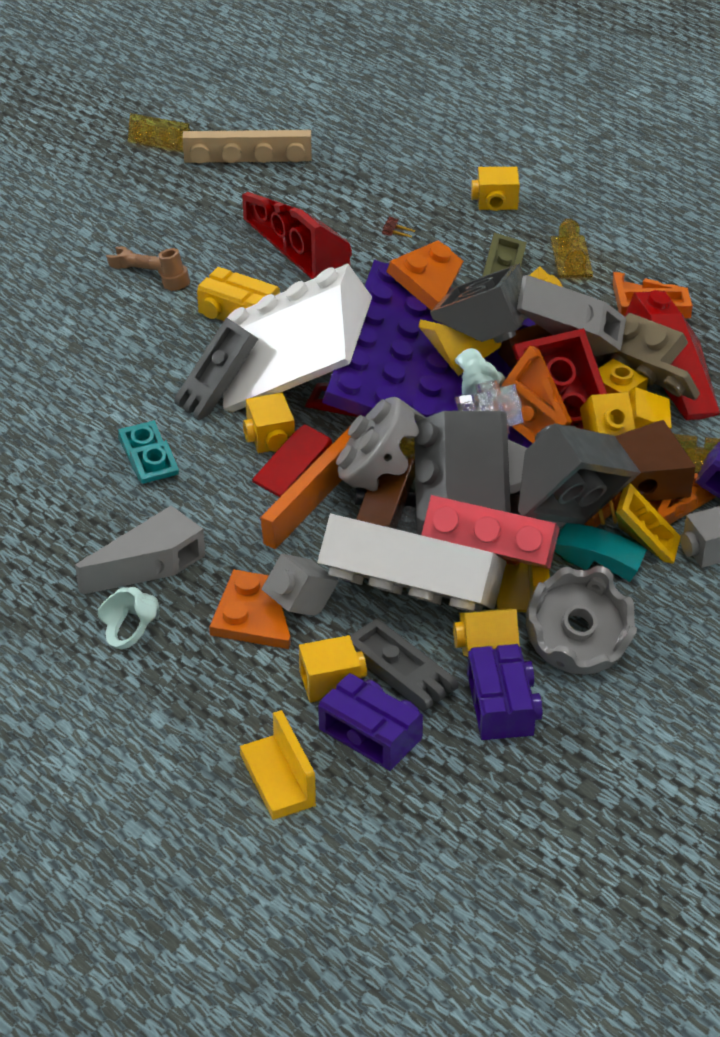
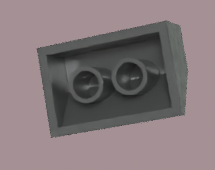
[430,263,527,343]
[414,411,511,535]
[518,423,641,525]

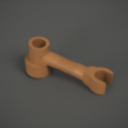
[106,246,190,291]

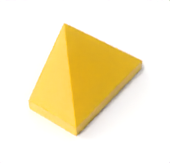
[418,319,501,376]
[616,483,681,564]

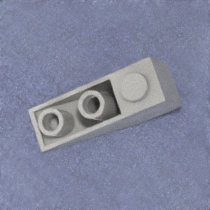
[517,275,626,356]
[75,506,205,594]

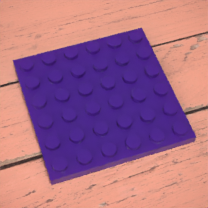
[322,260,536,448]

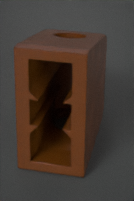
[615,420,696,501]

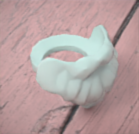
[454,348,505,404]
[98,587,160,650]

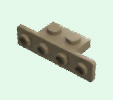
[594,313,700,400]

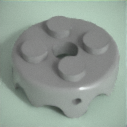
[336,397,426,491]
[526,566,637,675]

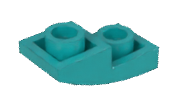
[118,420,179,484]
[554,523,647,582]

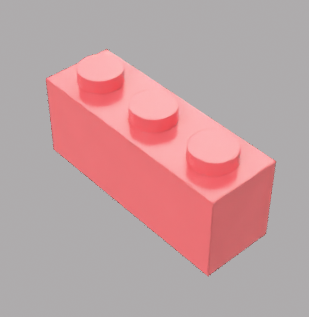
[421,495,560,569]

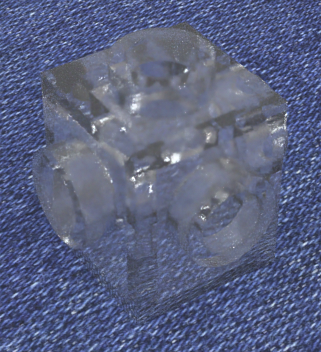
[455,379,524,434]

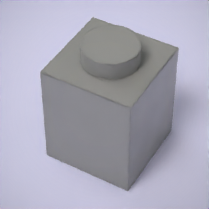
[680,506,720,568]
[262,553,339,616]

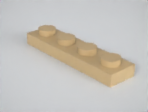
[183,130,312,163]

